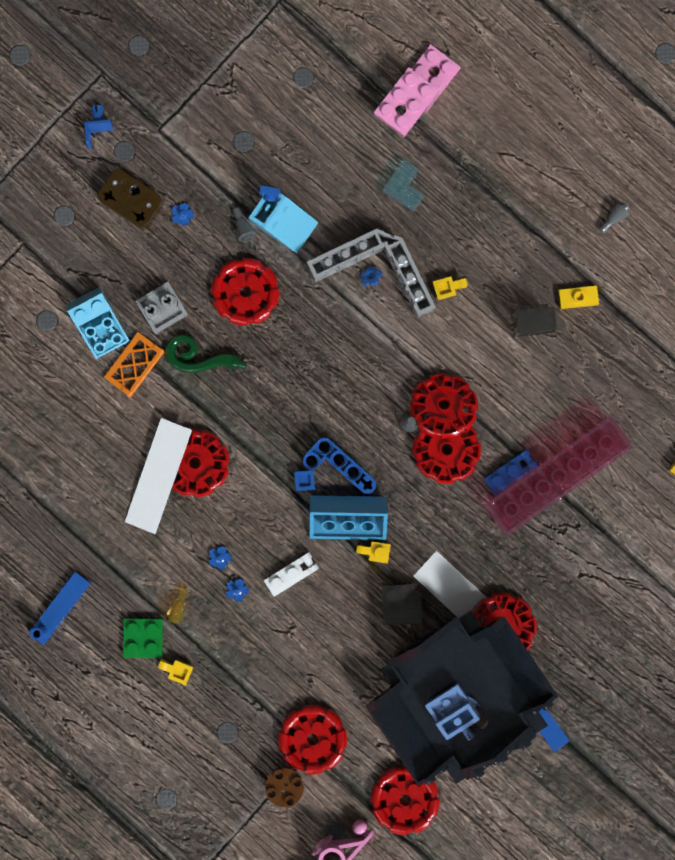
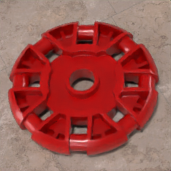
[211,258,280,326]
[409,373,479,439]
[412,419,481,484]
[172,429,230,498]
[472,592,537,650]
[278,704,348,775]
[370,765,440,835]

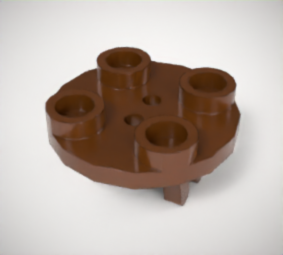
[265,767,304,807]

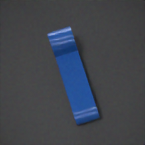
[303,438,376,494]

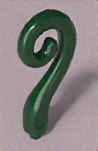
[165,334,247,373]

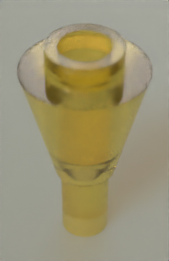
[165,588,188,624]

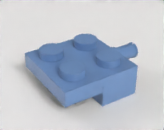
[425,683,480,740]

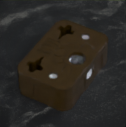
[98,169,164,231]

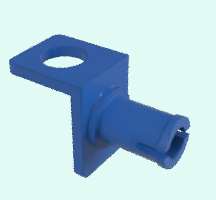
[84,105,113,150]

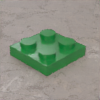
[123,618,163,658]

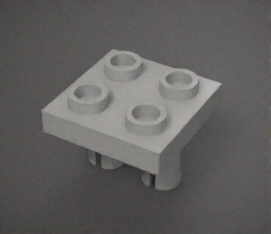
[136,282,188,334]

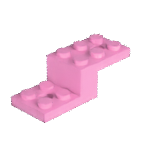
[374,44,461,137]

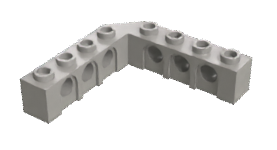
[307,229,436,318]

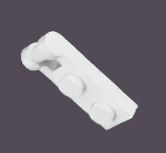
[264,552,319,597]

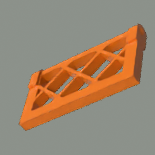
[104,332,165,398]

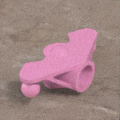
[312,820,375,860]

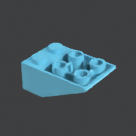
[249,186,318,254]
[66,287,130,359]

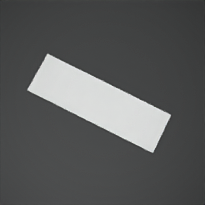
[125,418,192,534]
[414,551,497,624]

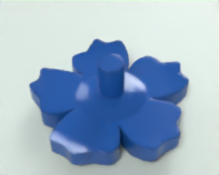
[171,203,194,226]
[360,266,383,286]
[209,546,232,570]
[226,579,249,602]

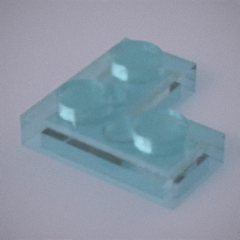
[382,159,425,212]

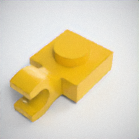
[433,276,468,300]
[356,541,391,564]
[158,659,193,685]

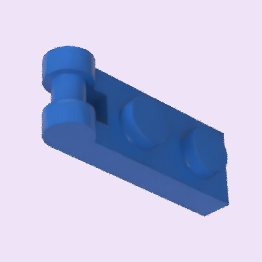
[483,449,539,495]

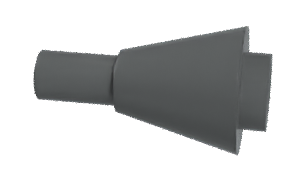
[598,202,630,233]
[233,207,256,243]
[400,413,418,432]

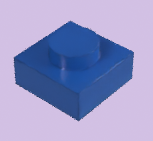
[259,185,281,202]
[294,470,315,491]

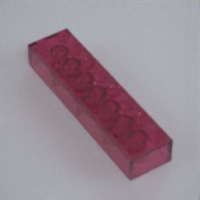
[482,416,634,536]

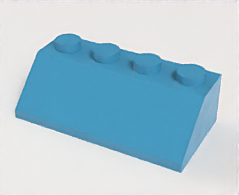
[310,496,388,540]

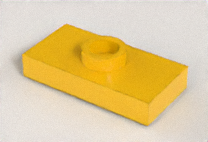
[558,286,599,309]

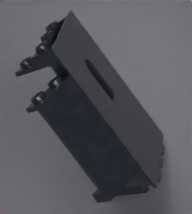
[365,610,558,786]

